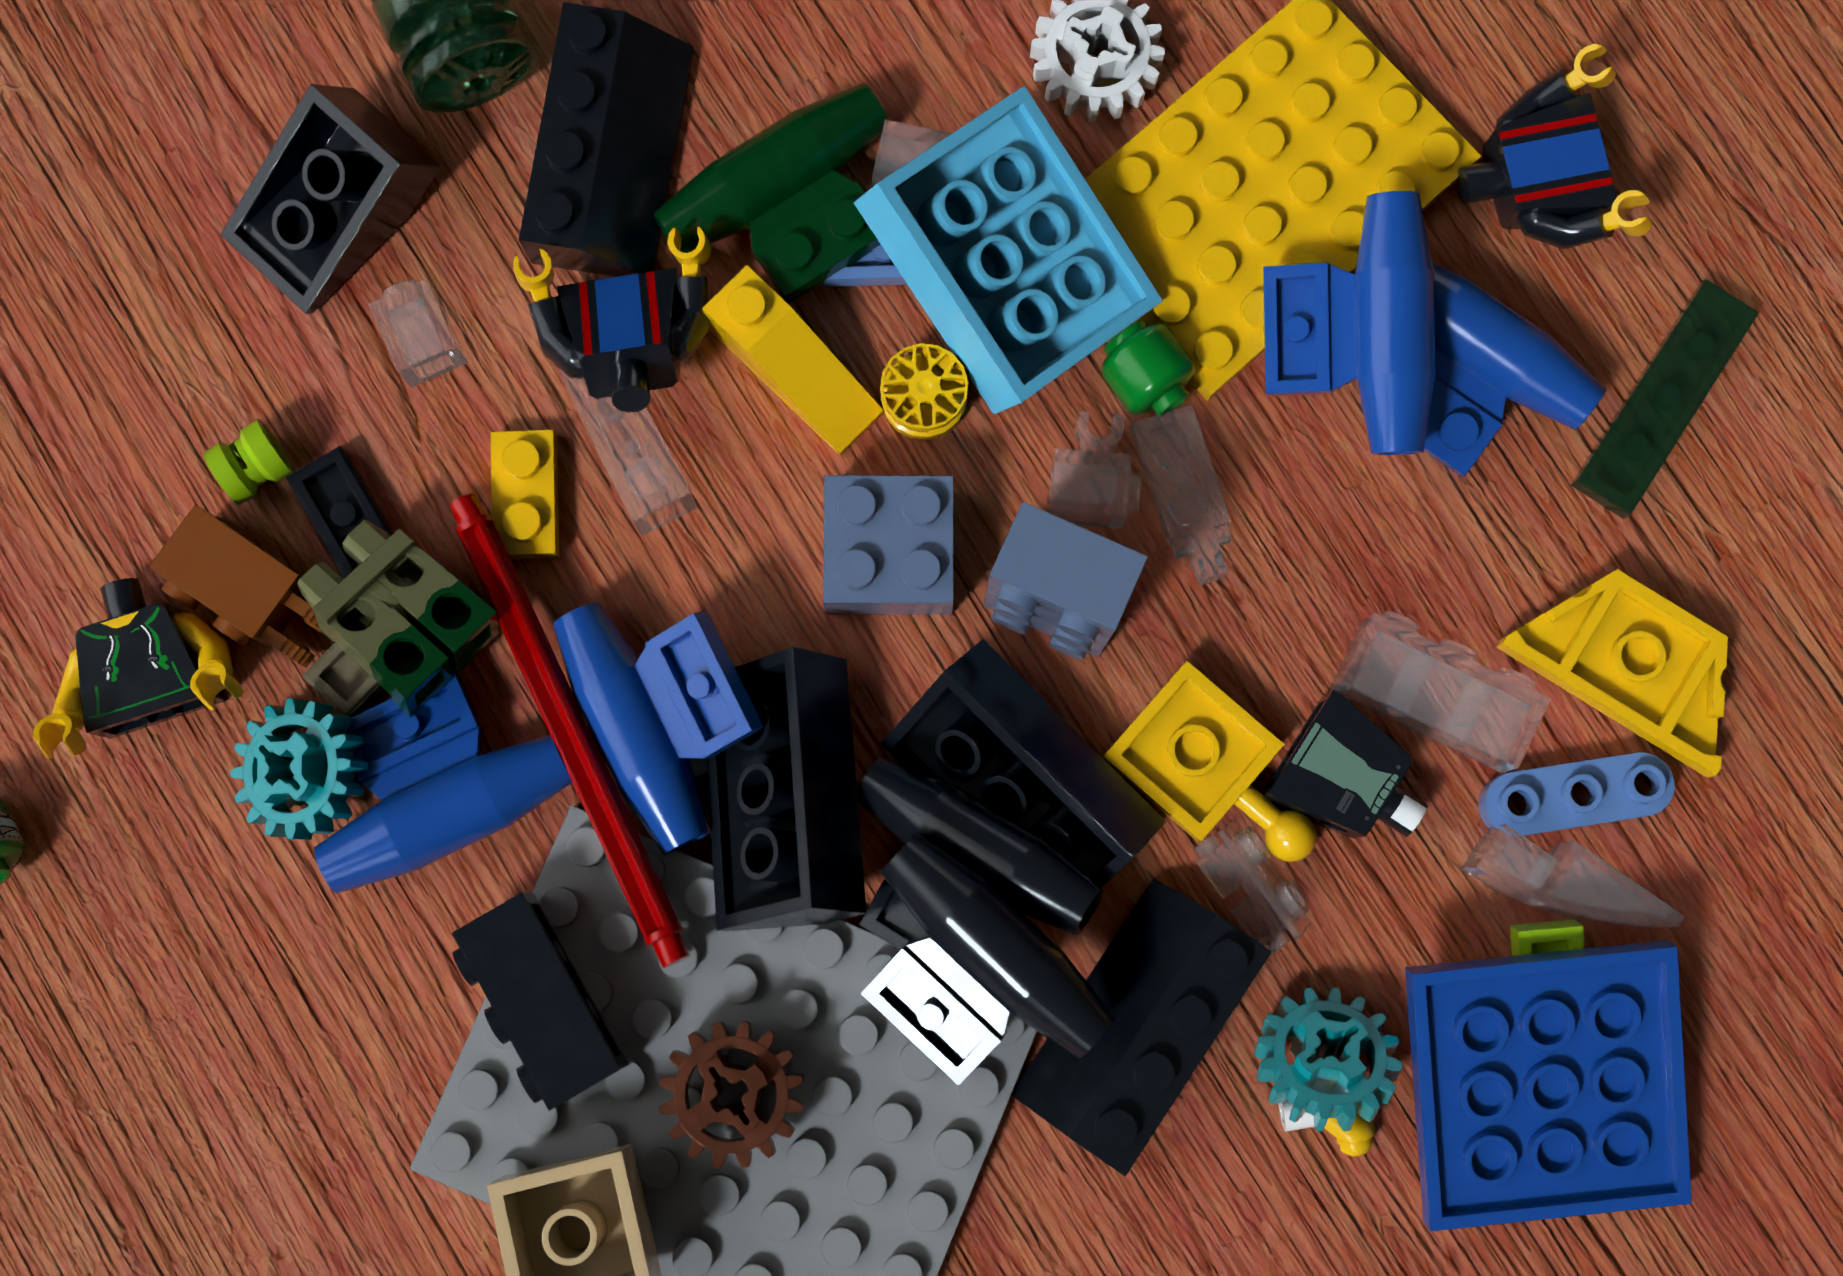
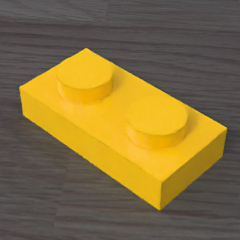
[490,430,559,559]

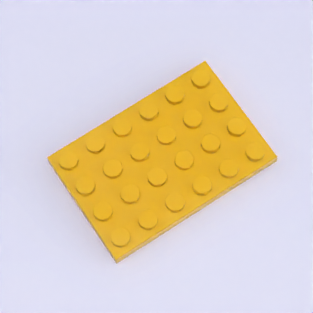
[1085,0,1481,402]

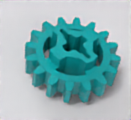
[230,698,368,840]
[1254,988,1402,1132]

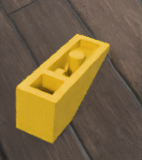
[702,265,884,456]

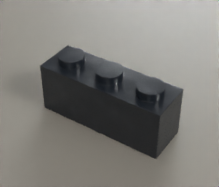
[452,892,629,1111]

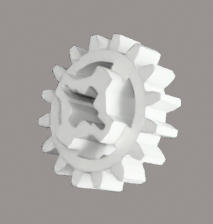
[1030,0,1165,122]

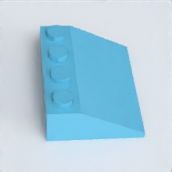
[853,86,1163,415]

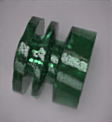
[372,0,537,113]

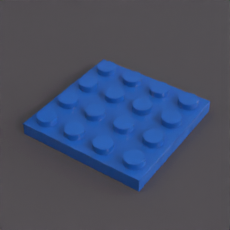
[1405,940,1692,1231]

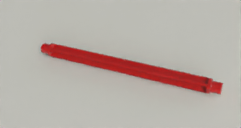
[450,494,690,968]

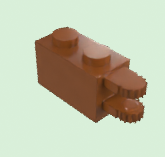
[149,504,322,668]

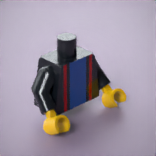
[1457,44,1652,249]
[513,226,711,413]

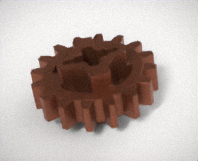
[659,1020,805,1169]

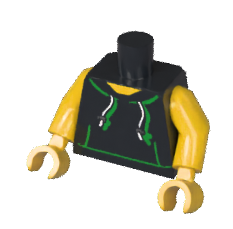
[33,578,244,759]

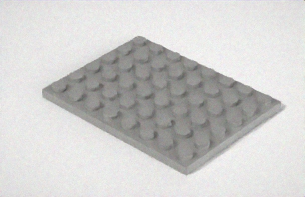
[410,805,1037,1276]

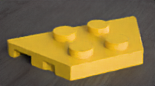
[1496,569,1728,778]

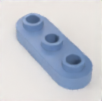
[1478,752,1675,837]

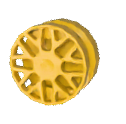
[880,343,968,441]

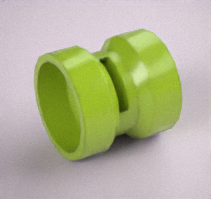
[203,418,294,505]

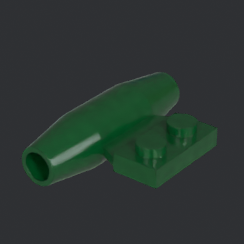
[653,83,889,304]

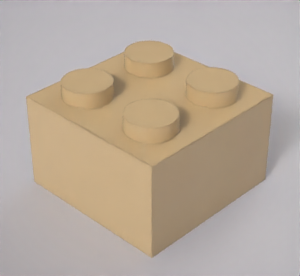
[487,1144,662,1276]

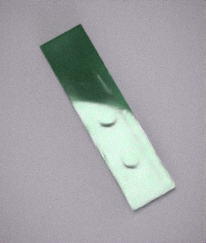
[1571,279,1759,519]

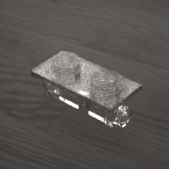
[1193,818,1311,954]

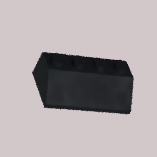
[519,2,694,277]
[880,639,1166,888]
[707,647,866,931]
[1011,878,1272,1176]

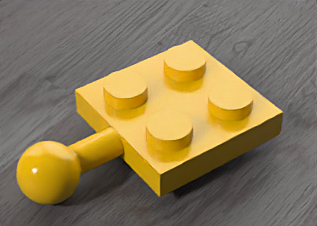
[1102,660,1317,862]

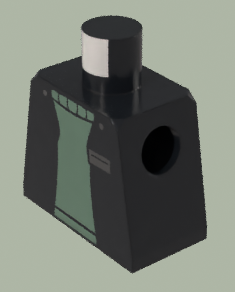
[1261,689,1428,839]

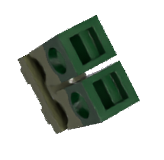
[297,520,499,718]

